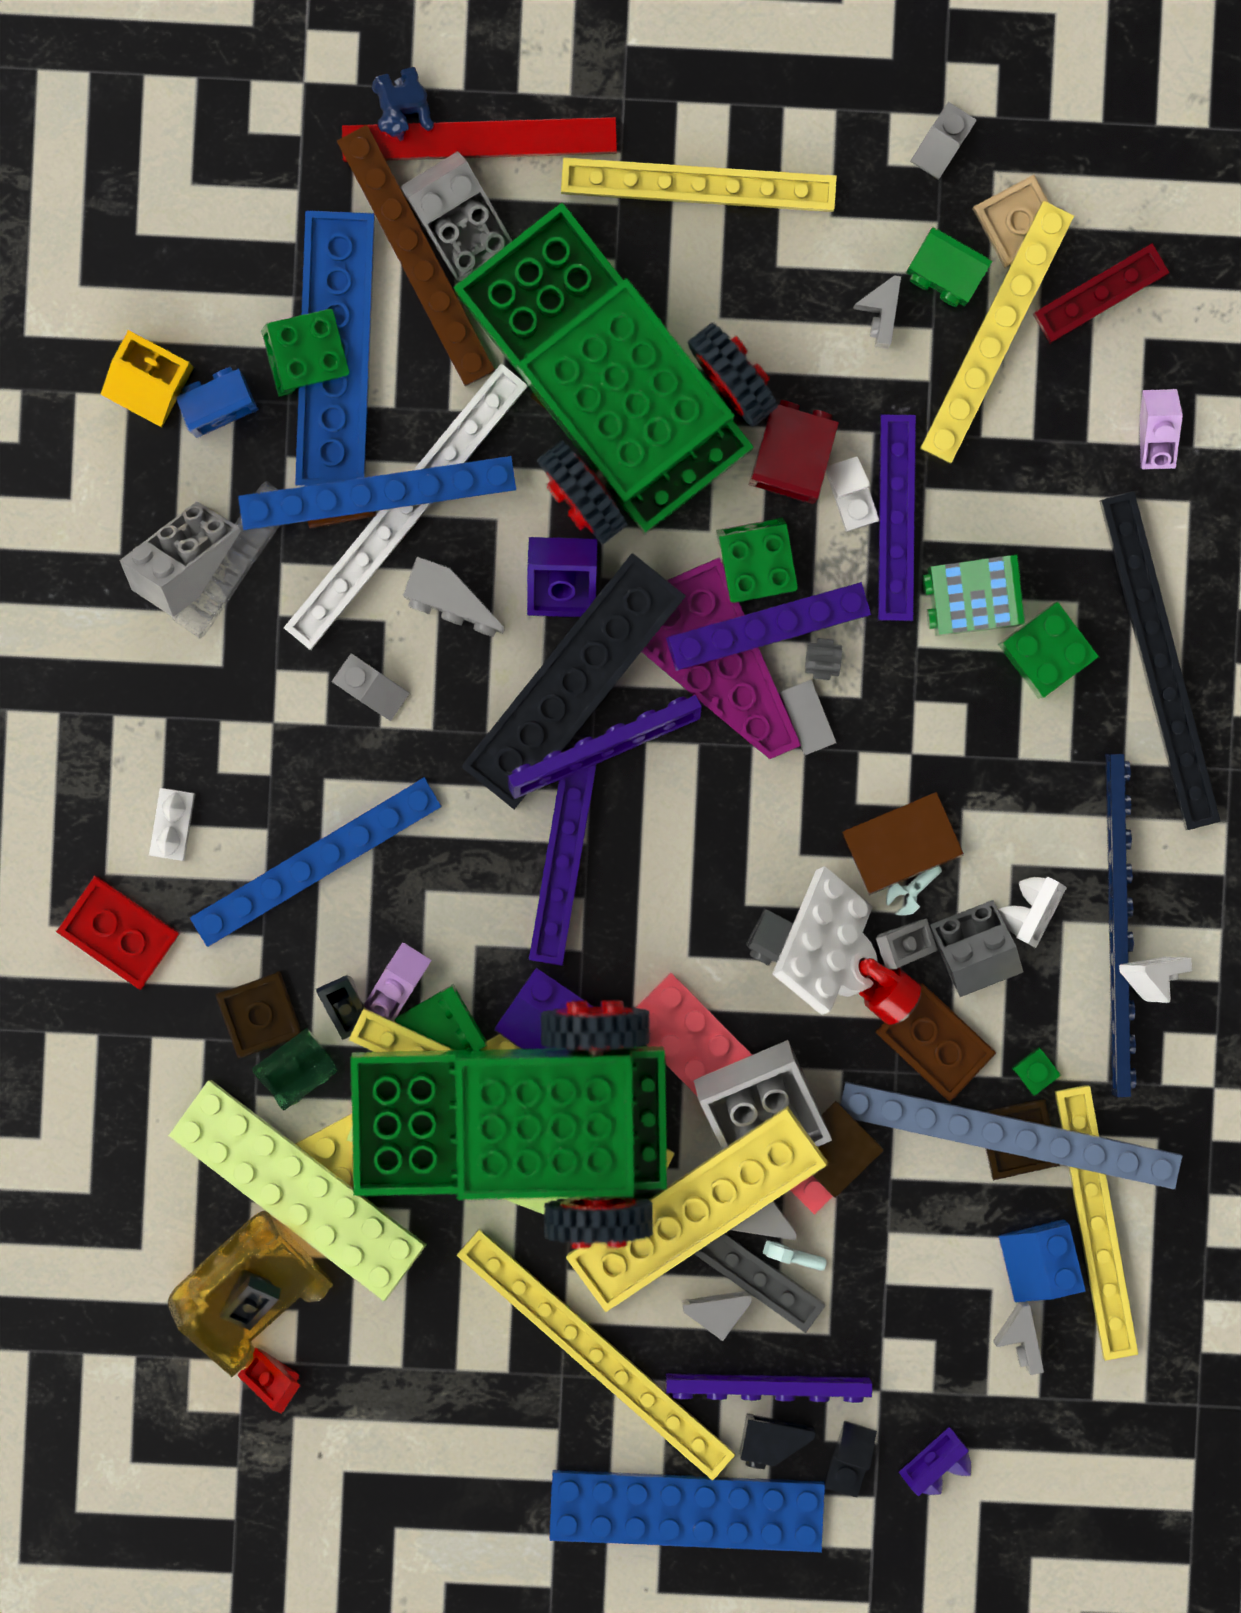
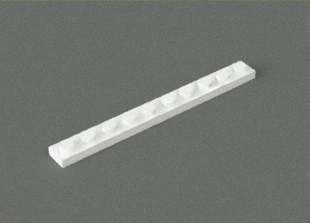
[284,363,528,650]

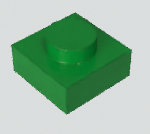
[1012,1047,1061,1096]

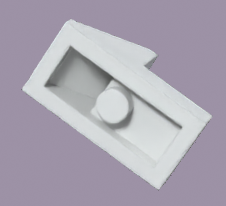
[826,456,879,532]
[1119,957,1192,1003]

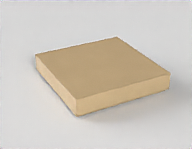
[972,175,1066,269]

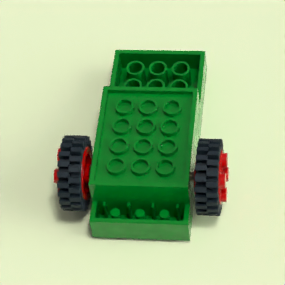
[453,202,778,544]
[351,1000,667,1249]

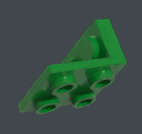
[261,309,349,397]
[716,517,798,603]
[395,984,487,1050]

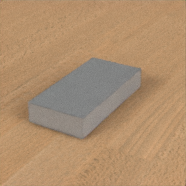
[779,680,836,755]

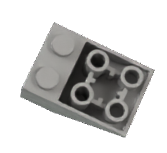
[400,151,512,283]
[120,502,241,617]
[403,557,504,637]

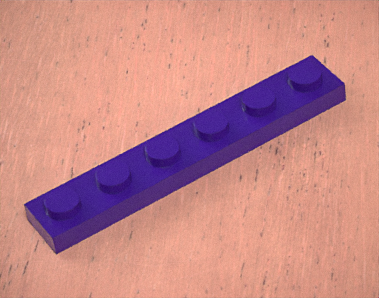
[878,415,916,621]
[666,582,871,671]
[508,695,702,799]
[529,764,596,966]
[666,1374,872,1403]

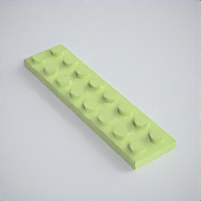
[168,1080,427,1301]

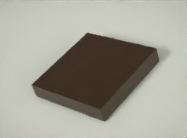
[215,971,303,1059]
[984,1098,1060,1180]
[813,1101,884,1198]

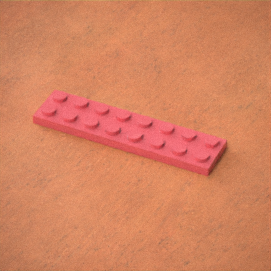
[635,973,833,1215]

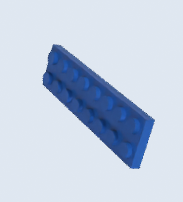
[295,211,375,486]
[549,1470,825,1552]

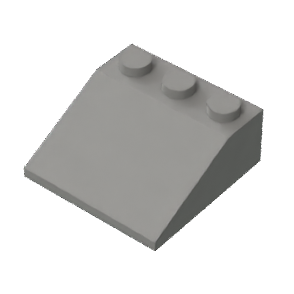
[694,1040,832,1149]

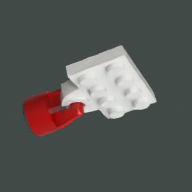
[773,866,921,1025]

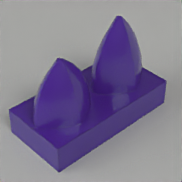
[899,1427,971,1496]

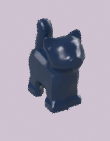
[372,67,434,141]

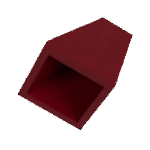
[748,400,839,504]

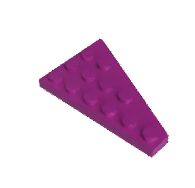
[641,558,801,759]

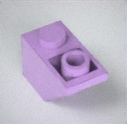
[1140,389,1183,469]
[364,943,432,1022]

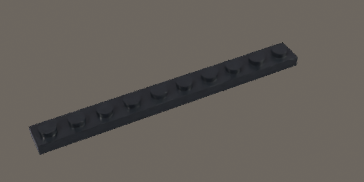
[1099,491,1221,830]

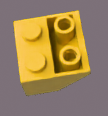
[101,330,194,427]

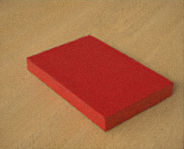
[56,875,180,990]

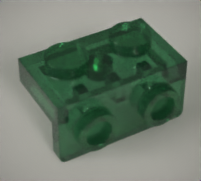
[252,1028,338,1111]

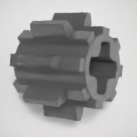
[805,638,842,680]

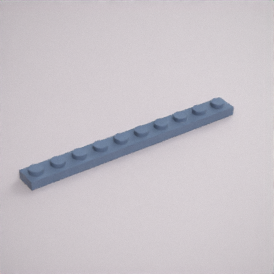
[841,1081,1182,1189]

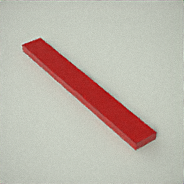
[342,117,617,162]

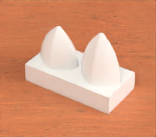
[149,788,195,861]
[998,877,1067,948]

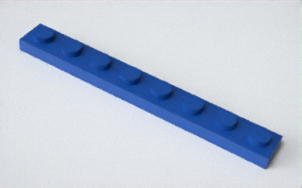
[238,456,516,530]
[190,777,442,947]

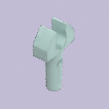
[886,866,942,915]
[762,1240,827,1271]

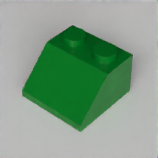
[906,227,993,307]

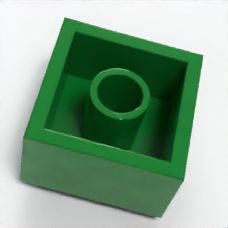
[998,602,1099,699]

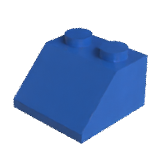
[176,367,259,438]
[998,1219,1086,1302]

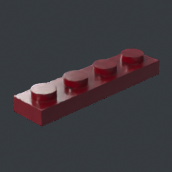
[1033,243,1170,343]

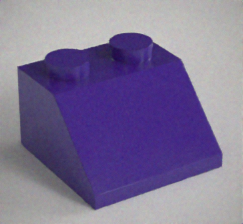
[527,537,597,617]
[494,968,593,1049]

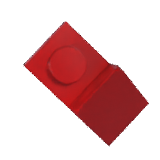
[237,1347,300,1414]

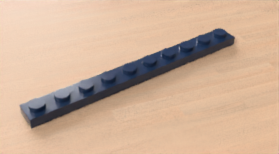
[1106,754,1136,1097]

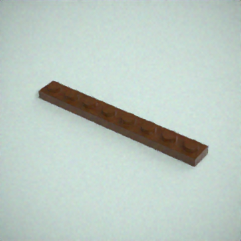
[337,125,495,387]

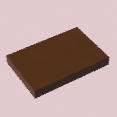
[842,792,964,895]
[875,982,996,1102]

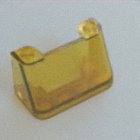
[168,1211,333,1377]

